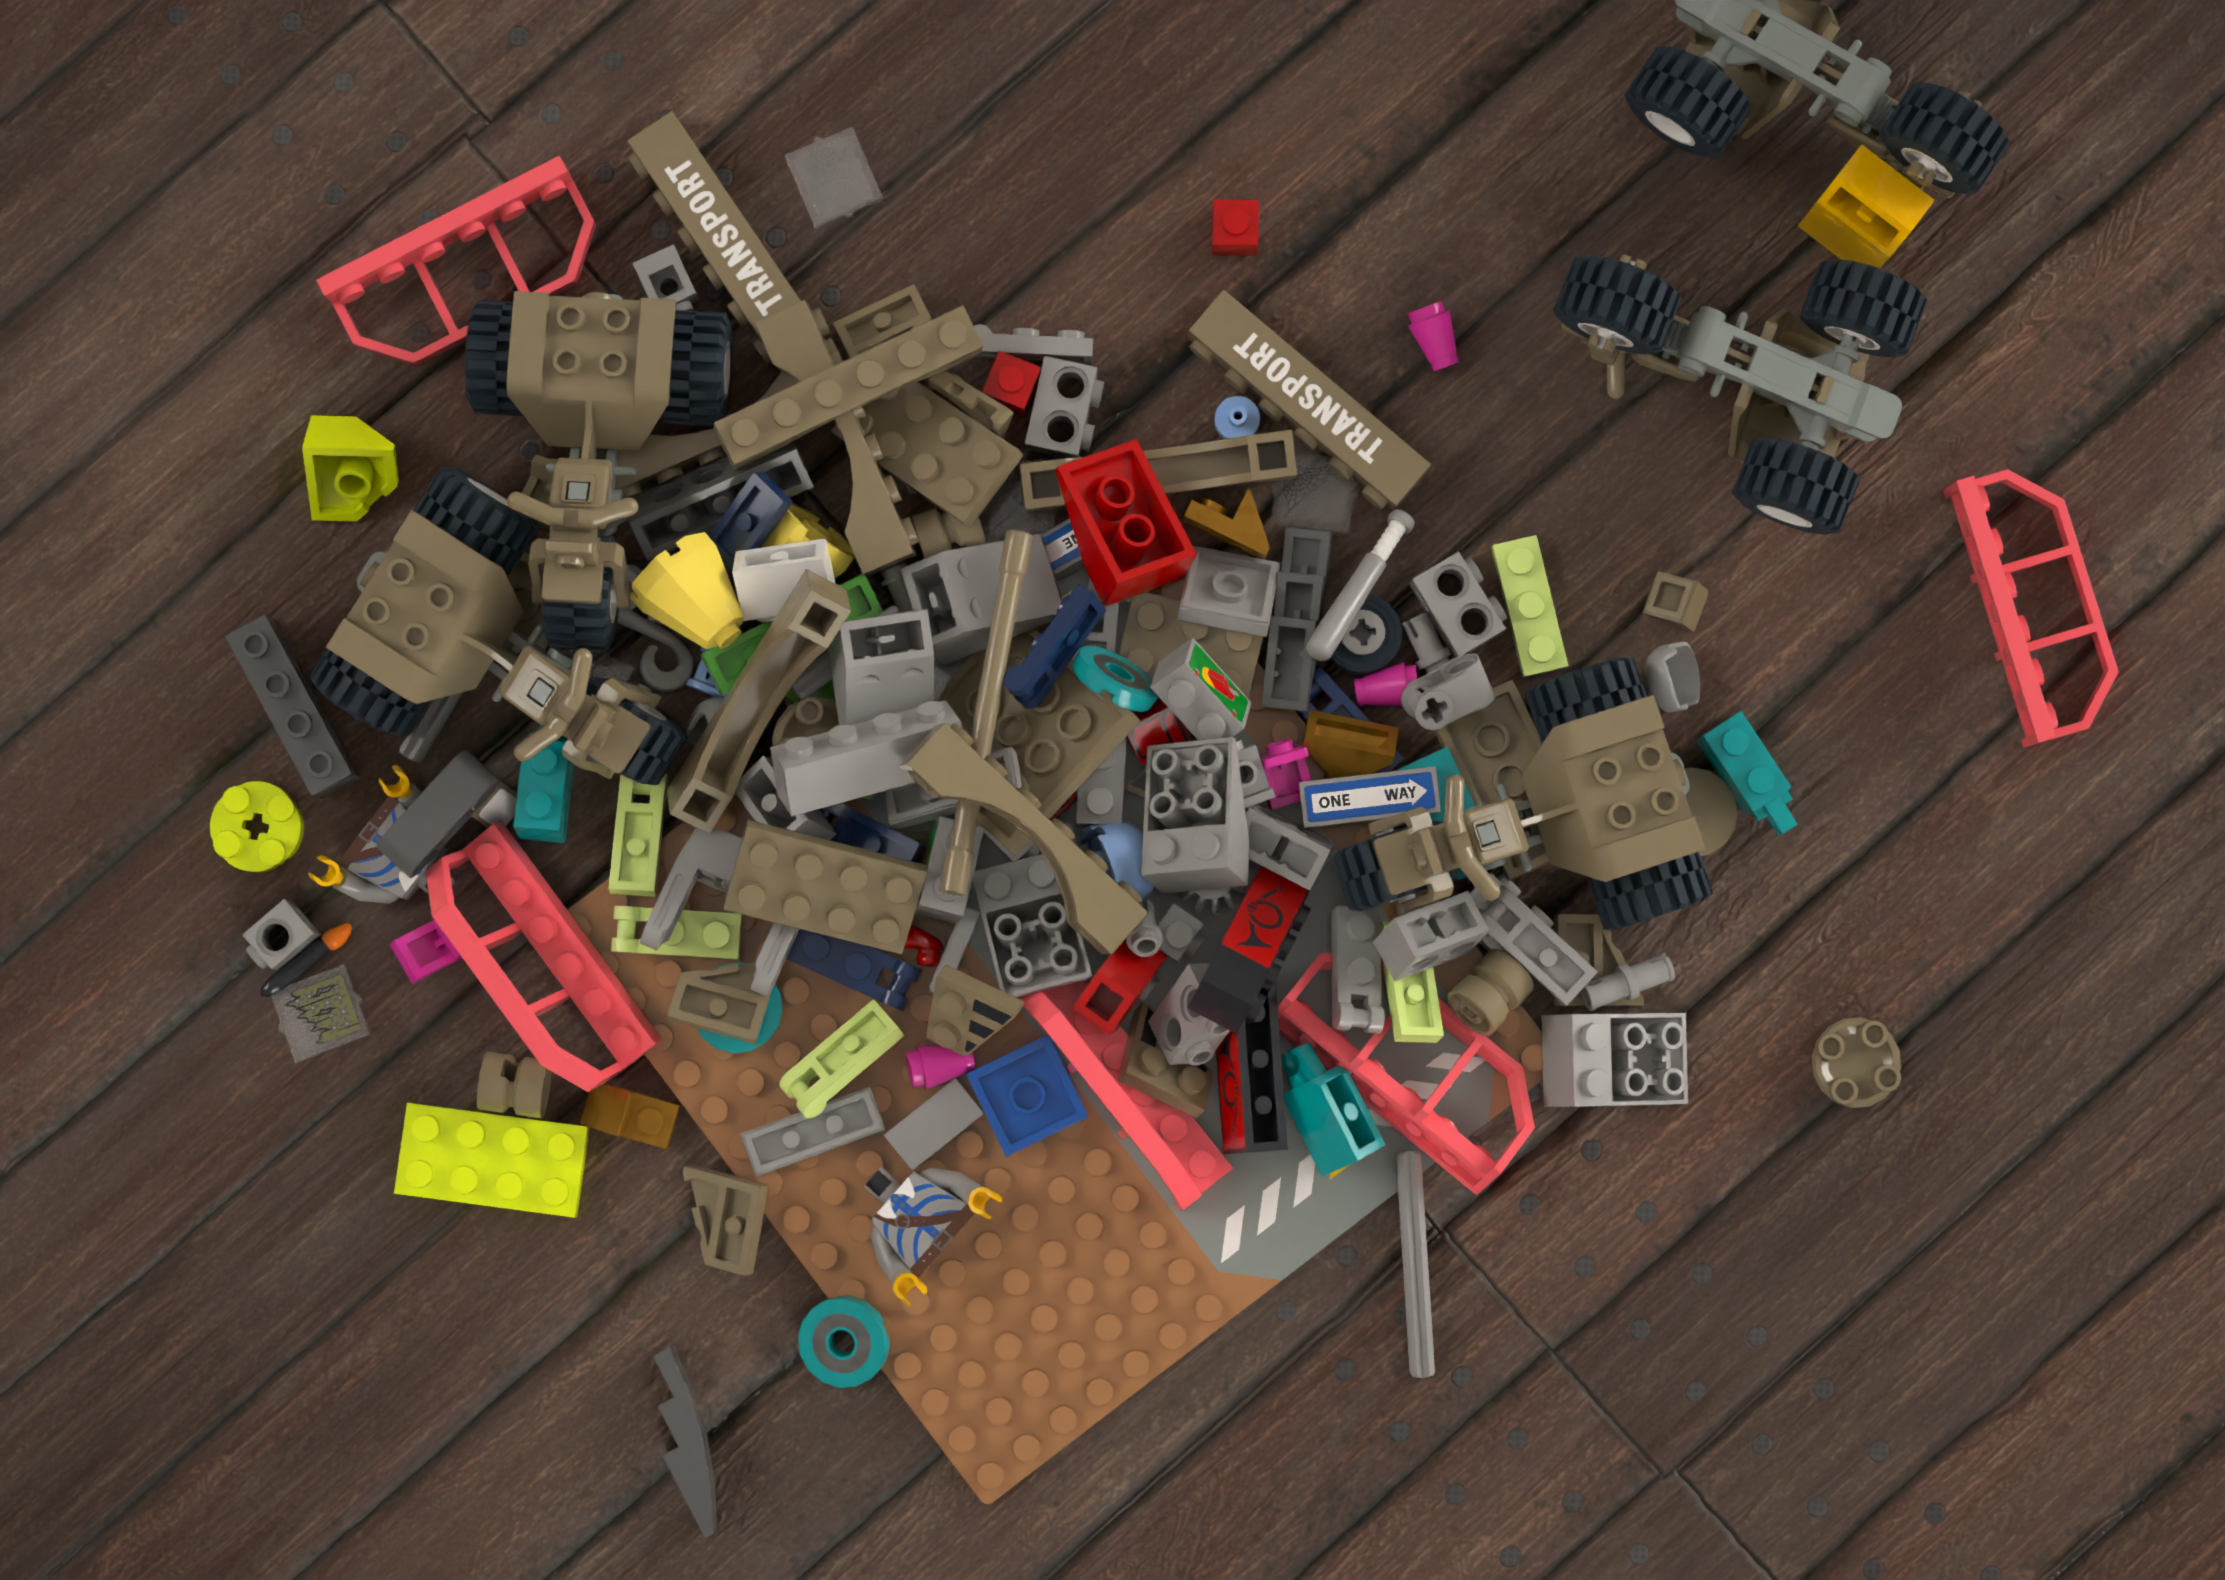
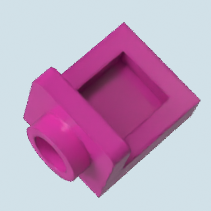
[1259,739,1311,810]
[390,920,461,984]

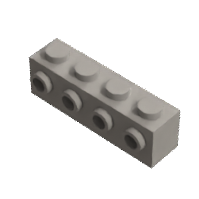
[770,700,962,816]

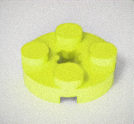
[210,781,304,873]

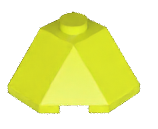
[302,415,399,522]

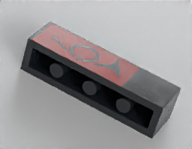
[1187,866,1311,1034]
[1216,980,1288,1154]

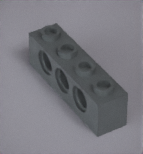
[627,441,814,560]
[225,614,361,799]

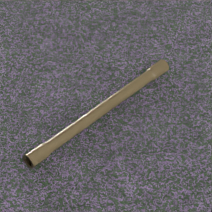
[939,530,1033,896]

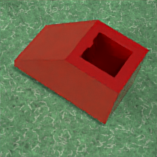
[1072,937,1168,1035]

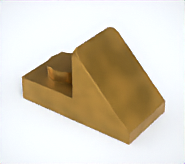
[1183,488,1270,560]
[580,1083,681,1149]

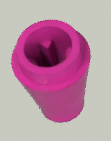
[1408,301,1459,371]
[1354,662,1422,706]
[905,1045,975,1090]

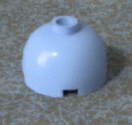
[1080,820,1154,901]

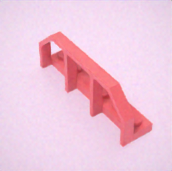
[316,156,596,366]
[1943,469,2119,748]
[426,820,662,1092]
[1277,953,1535,1195]
[1018,980,1233,1211]

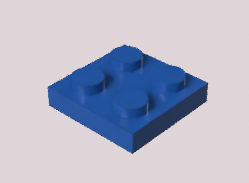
[966,1034,1089,1157]

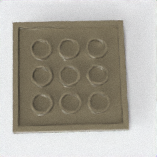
[934,628,1140,856]

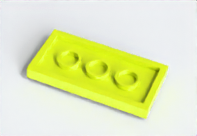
[394,1103,590,1218]

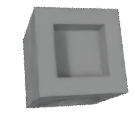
[242,899,322,970]

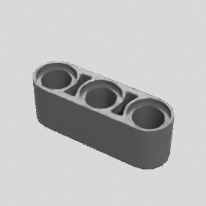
[376,749,501,878]

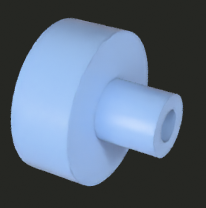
[1215,396,1260,439]

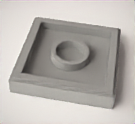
[1177,545,1281,637]

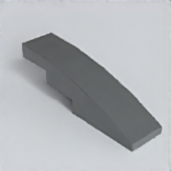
[1261,527,1333,711]
[653,1345,717,1538]

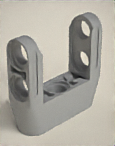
[640,827,799,997]

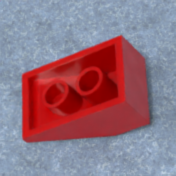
[1055,439,1197,607]

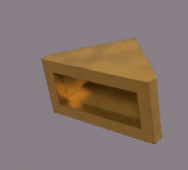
[1303,710,1399,778]

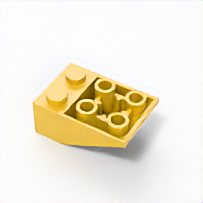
[1798,145,1935,268]

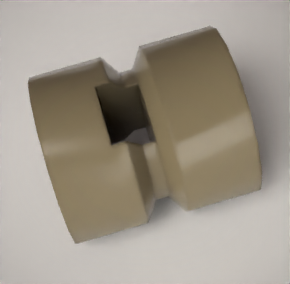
[911,509,986,559]
[1447,949,1534,1036]
[477,1051,552,1118]

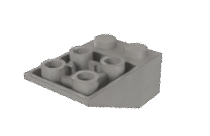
[901,534,1062,666]
[828,609,934,725]
[1141,737,1249,893]
[972,854,1093,998]
[1541,1013,1688,1107]

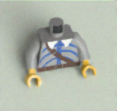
[308,765,455,904]
[863,1167,1002,1307]

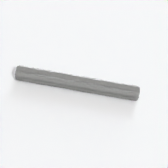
[1396,1150,1435,1378]

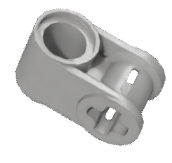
[1401,653,1495,730]

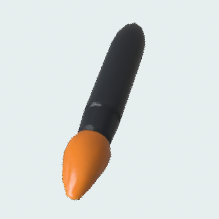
[260,923,352,997]

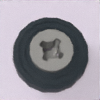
[1330,594,1403,675]

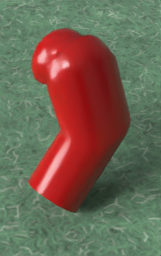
[904,925,944,966]

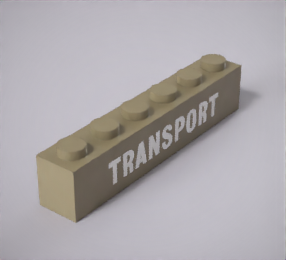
[627,111,825,365]
[1188,290,1431,511]

